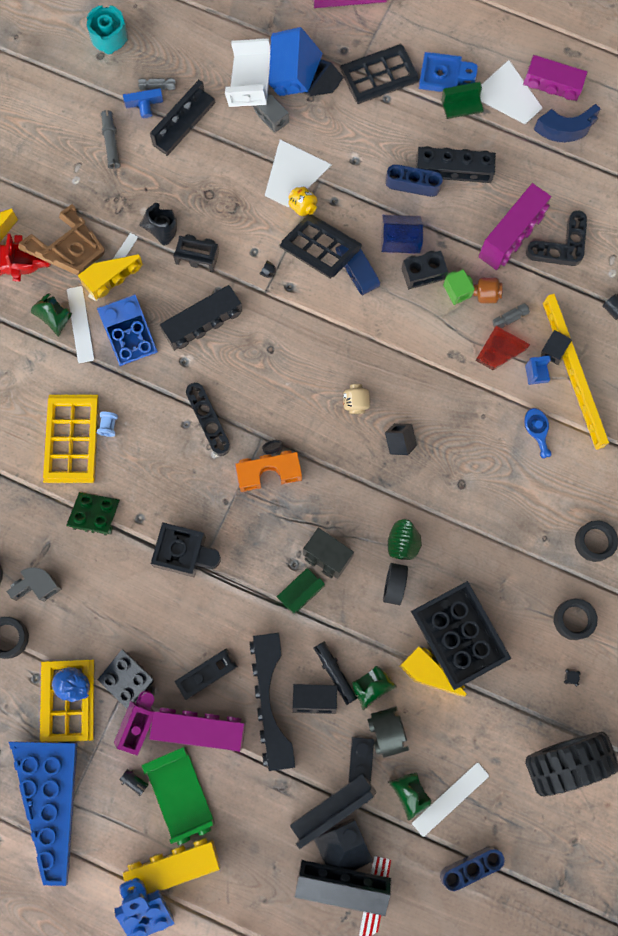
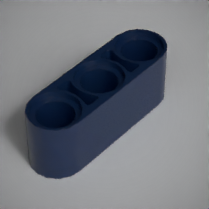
[385,164,443,197]
[335,239,380,296]
[440,846,505,891]

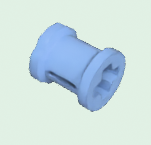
[97,411,118,437]

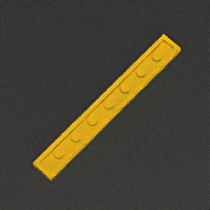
[543,294,609,450]

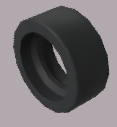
[575,520,618,562]
[383,563,408,606]
[554,598,598,640]
[0,617,29,659]

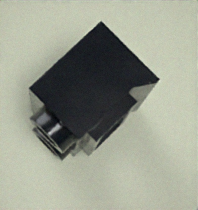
[173,234,219,273]

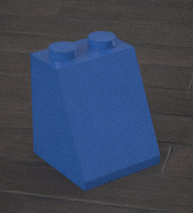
[269,27,323,96]

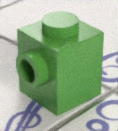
[443,269,475,305]

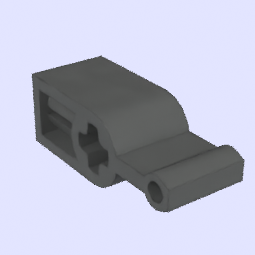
[252,94,289,133]

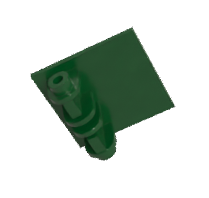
[66,492,120,536]

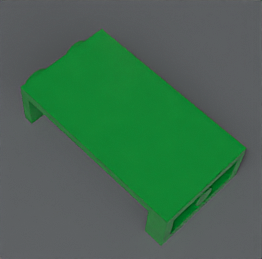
[141,746,215,846]

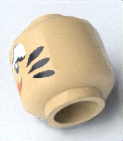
[343,384,370,414]

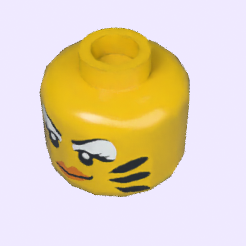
[288,186,317,216]

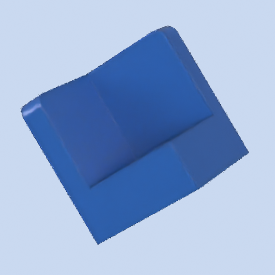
[525,356,551,385]

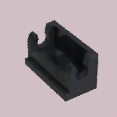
[292,684,337,714]

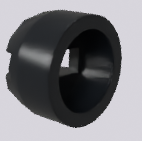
[260,260,276,278]

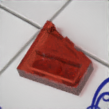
[476,326,530,370]

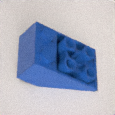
[97,294,157,366]

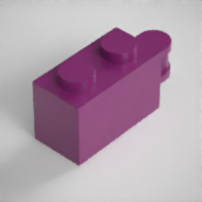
[113,690,154,756]

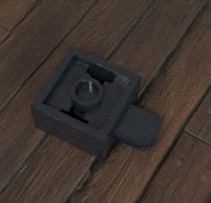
[150,522,221,578]

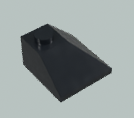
[302,59,344,96]
[314,818,373,871]

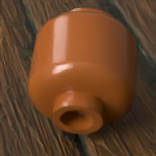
[474,277,503,304]

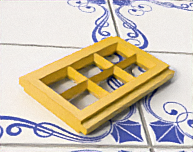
[40,660,94,742]

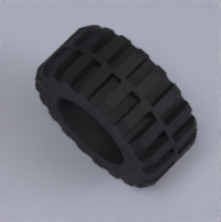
[525,732,618,797]

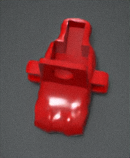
[0,233,51,282]

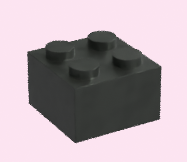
[303,527,354,579]

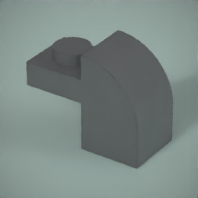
[6,567,62,602]

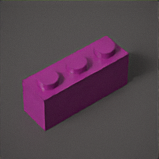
[523,55,588,101]

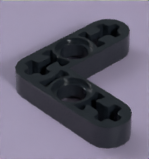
[526,210,587,266]

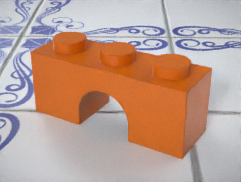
[235,451,302,492]

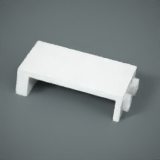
[225,38,270,107]

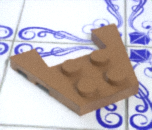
[18,204,105,276]

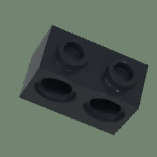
[401,251,448,290]

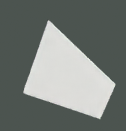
[480,60,542,124]
[265,140,332,207]

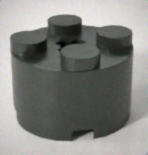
[367,706,409,758]

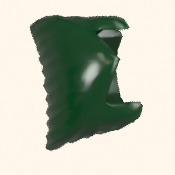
[31,293,72,337]
[387,519,422,560]
[352,666,397,711]
[388,773,432,821]

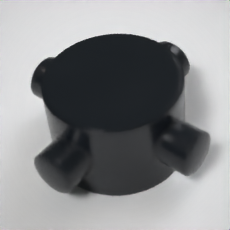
[564,669,581,687]

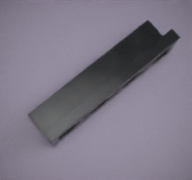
[150,79,215,156]
[290,773,376,850]

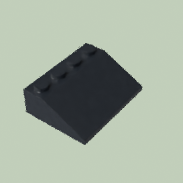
[410,581,512,690]

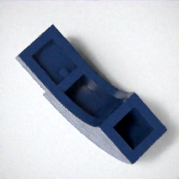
[534,104,601,142]

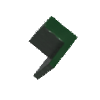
[441,82,484,119]
[276,568,325,615]

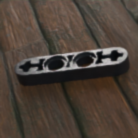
[186,382,230,456]

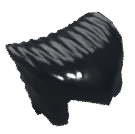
[139,202,177,246]

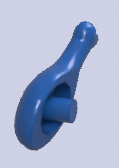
[524,408,551,459]

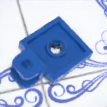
[419,52,478,92]
[114,878,175,936]

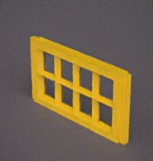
[43,395,99,483]

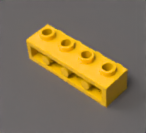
[122,838,221,895]

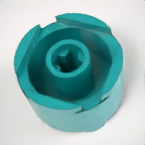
[86,5,128,54]

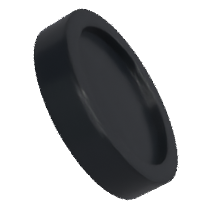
[262,440,283,454]

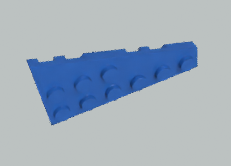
[9,741,77,886]

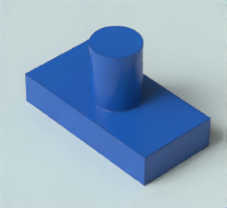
[123,88,163,119]

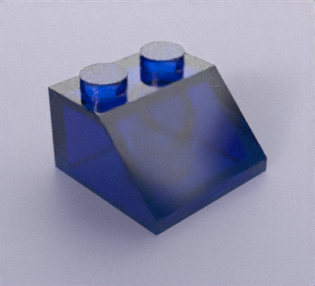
[381,215,423,254]

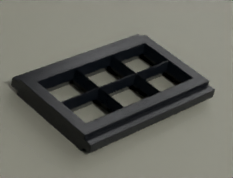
[340,44,420,105]
[279,214,362,279]

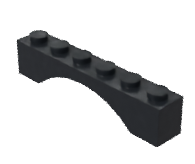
[249,633,295,771]

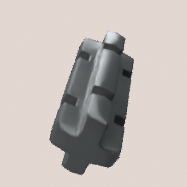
[138,78,176,90]
[492,303,530,330]

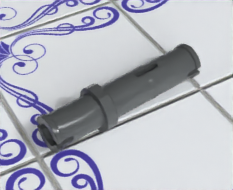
[100,110,120,169]

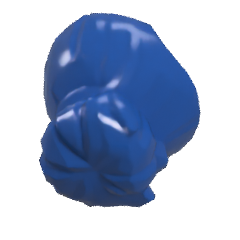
[52,667,90,702]

